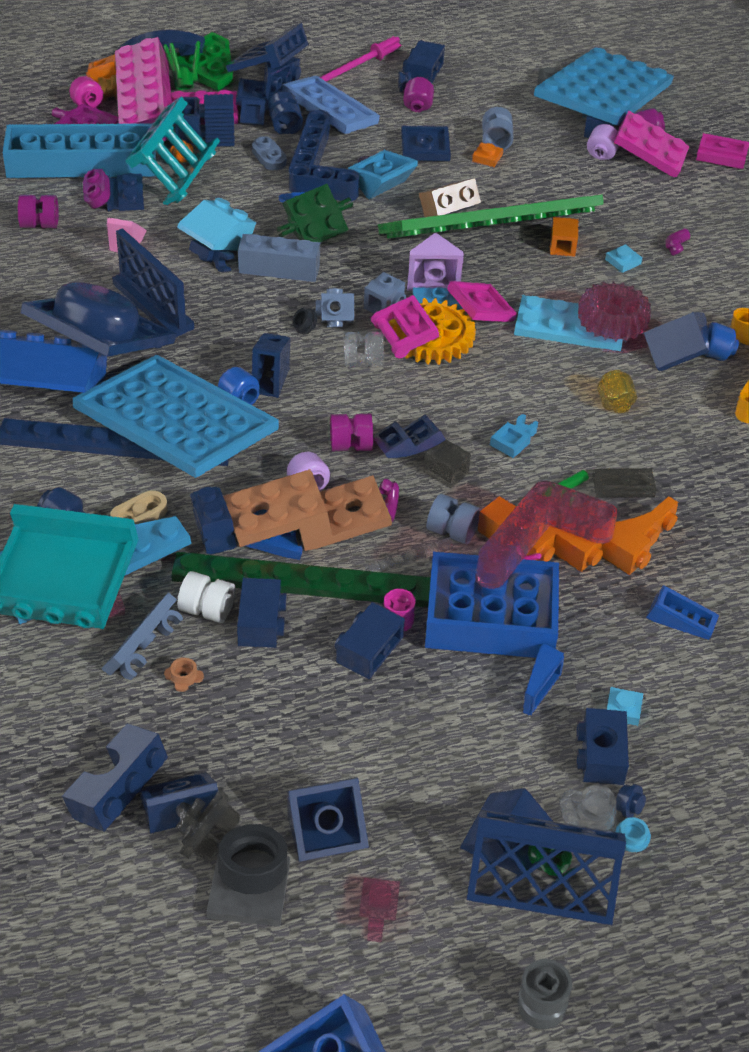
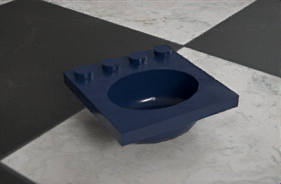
[20,282,177,357]

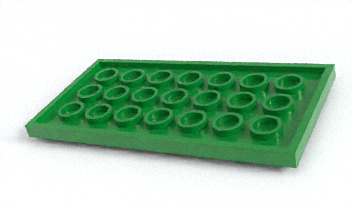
[378,194,604,238]

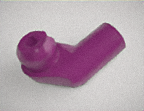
[665,228,690,256]
[379,479,399,522]

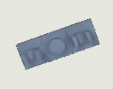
[101,592,183,680]

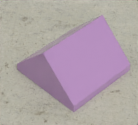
[407,232,463,291]

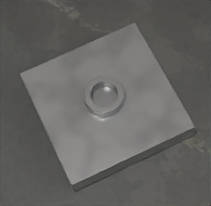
[206,852,290,927]

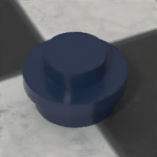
[615,784,646,818]

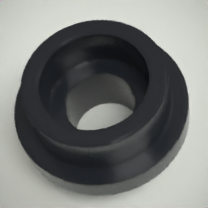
[292,308,317,335]

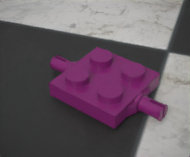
[52,104,119,124]

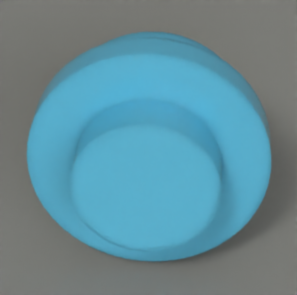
[615,817,651,852]

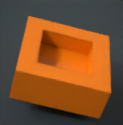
[472,142,503,167]

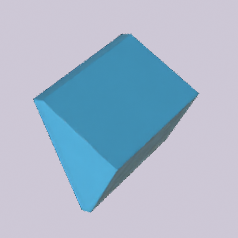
[348,150,418,200]

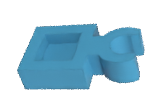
[490,414,538,458]

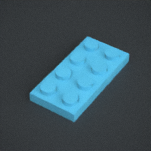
[514,295,627,352]

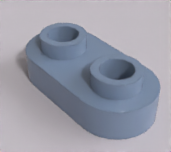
[252,136,286,170]

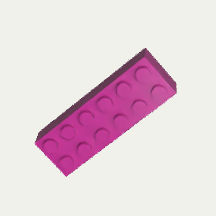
[115,37,174,141]

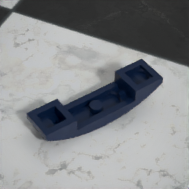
[117,30,205,56]

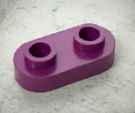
[83,169,110,209]

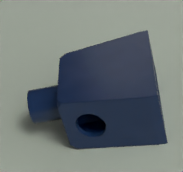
[252,333,291,398]

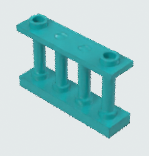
[125,97,220,205]

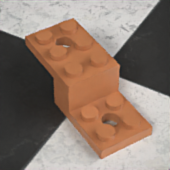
[223,469,392,551]

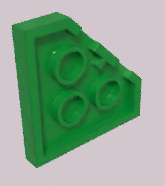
[168,32,233,91]

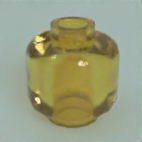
[597,370,637,414]

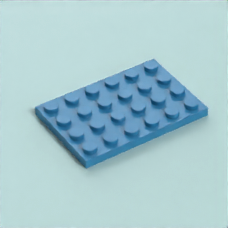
[534,48,674,126]
[72,355,279,478]

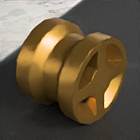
[98,75,117,101]

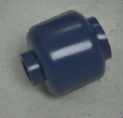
[37,487,85,513]

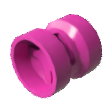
[384,589,416,631]

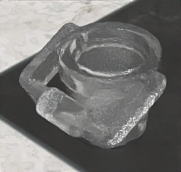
[559,785,618,832]

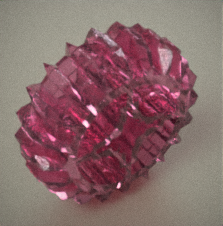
[578,281,651,342]

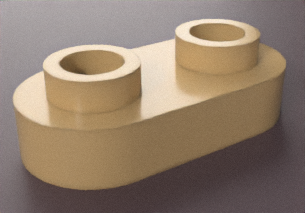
[110,491,167,524]

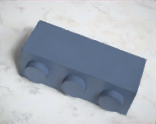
[238,234,320,282]

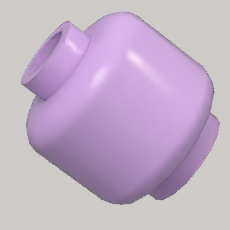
[587,124,619,160]
[287,452,330,492]

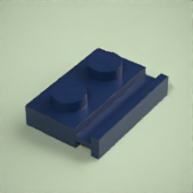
[107,173,144,211]

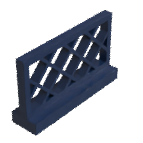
[226,23,309,72]
[112,228,194,337]
[467,809,626,925]

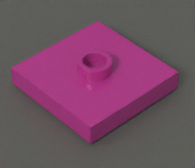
[447,281,517,322]

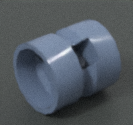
[482,107,513,151]
[426,494,481,545]

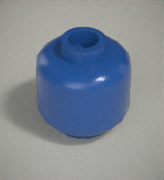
[703,322,739,361]
[218,367,259,405]

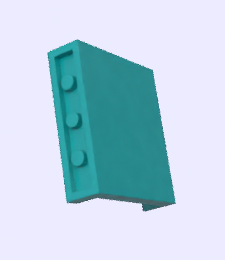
[0,504,139,629]

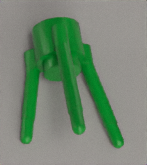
[163,41,200,90]

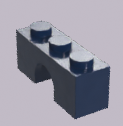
[62,723,168,832]

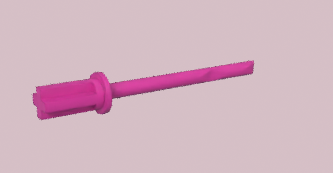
[320,36,401,82]

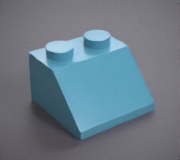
[177,198,256,251]

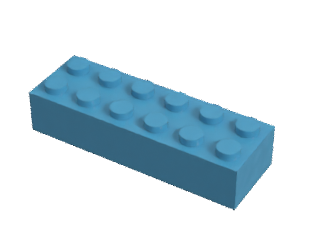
[3,123,156,178]

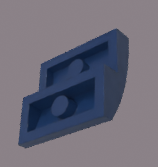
[373,414,446,458]

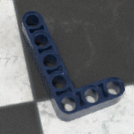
[289,109,359,201]

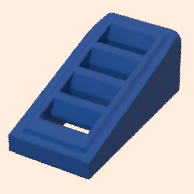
[646,585,719,640]
[523,644,564,715]

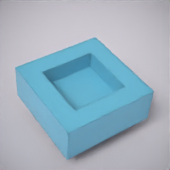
[605,244,642,273]
[607,687,643,726]

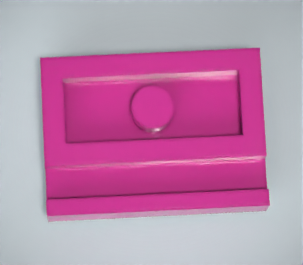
[696,133,749,169]

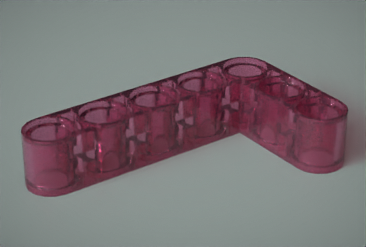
[476,481,618,589]

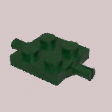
[277,184,353,243]

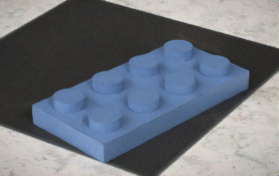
[282,76,380,134]

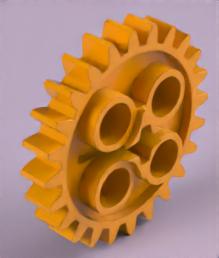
[388,298,476,365]

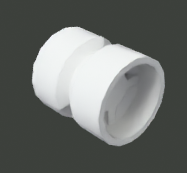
[177,571,235,623]

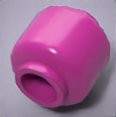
[69,76,104,108]

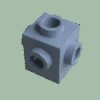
[364,272,406,313]
[316,288,354,328]

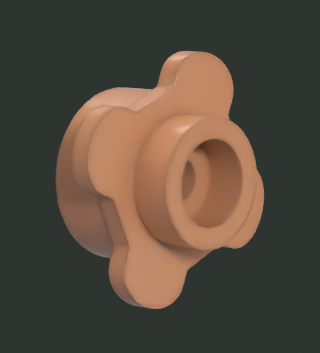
[164,658,204,692]

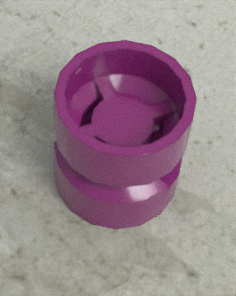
[18,195,59,229]
[330,413,373,452]

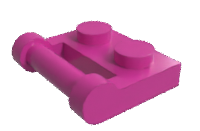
[371,295,439,358]

